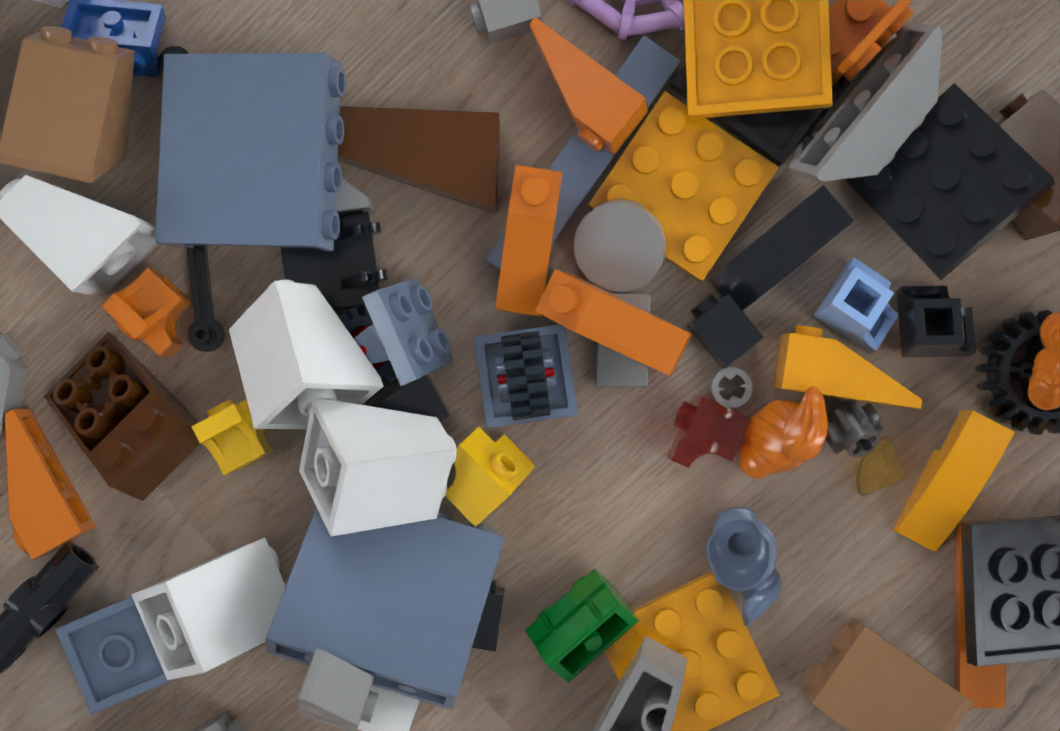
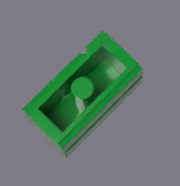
[525,569,639,683]

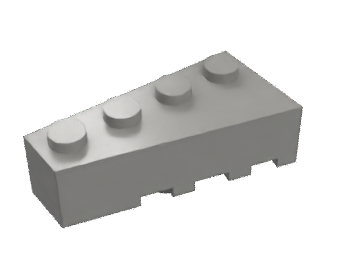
[591,635,687,731]

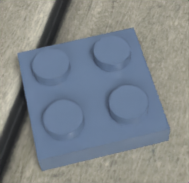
[55,596,174,715]

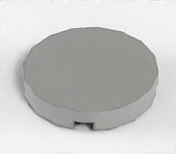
[573,199,667,293]

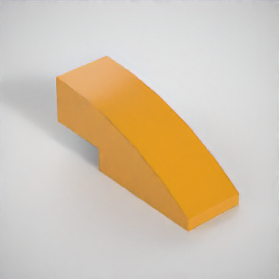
[893,410,1015,552]

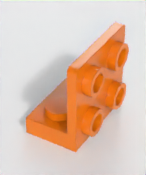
[829,0,915,86]

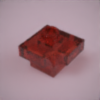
[667,396,751,468]

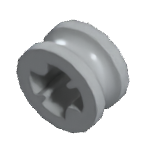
[708,367,753,408]

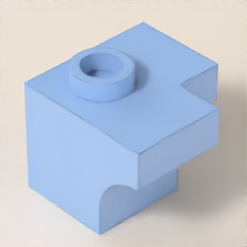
[813,257,899,355]

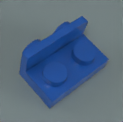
[61,0,166,77]

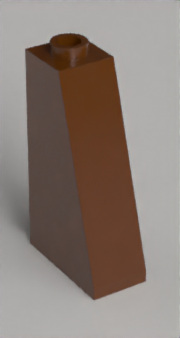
[337,106,500,212]

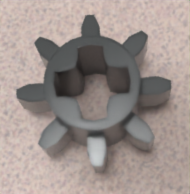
[825,400,884,457]

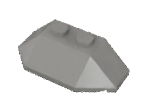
[789,22,943,182]

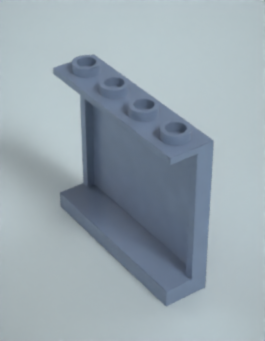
[155,53,347,251]
[266,507,505,710]

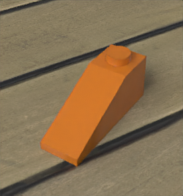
[529,17,648,156]
[495,165,563,317]
[535,269,692,376]
[5,408,96,560]

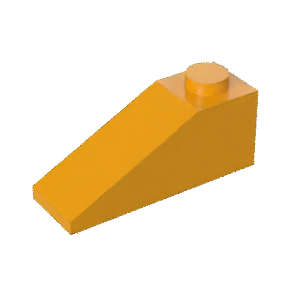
[773,326,922,409]

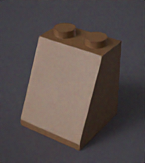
[0,26,135,183]
[802,618,974,731]

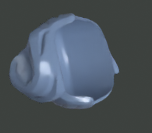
[706,507,782,626]

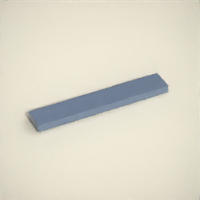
[485,35,681,270]

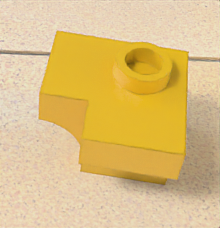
[191,399,274,475]
[445,426,536,527]

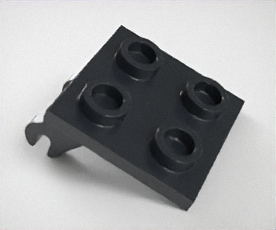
[280,211,388,310]

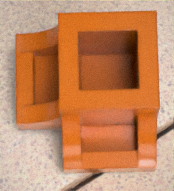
[101,267,193,357]

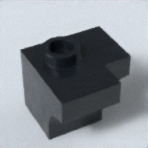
[896,286,976,358]

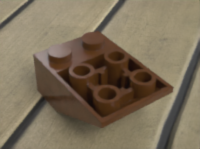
[44,332,200,501]

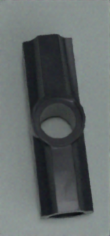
[0,541,100,674]

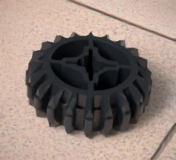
[975,310,1060,435]

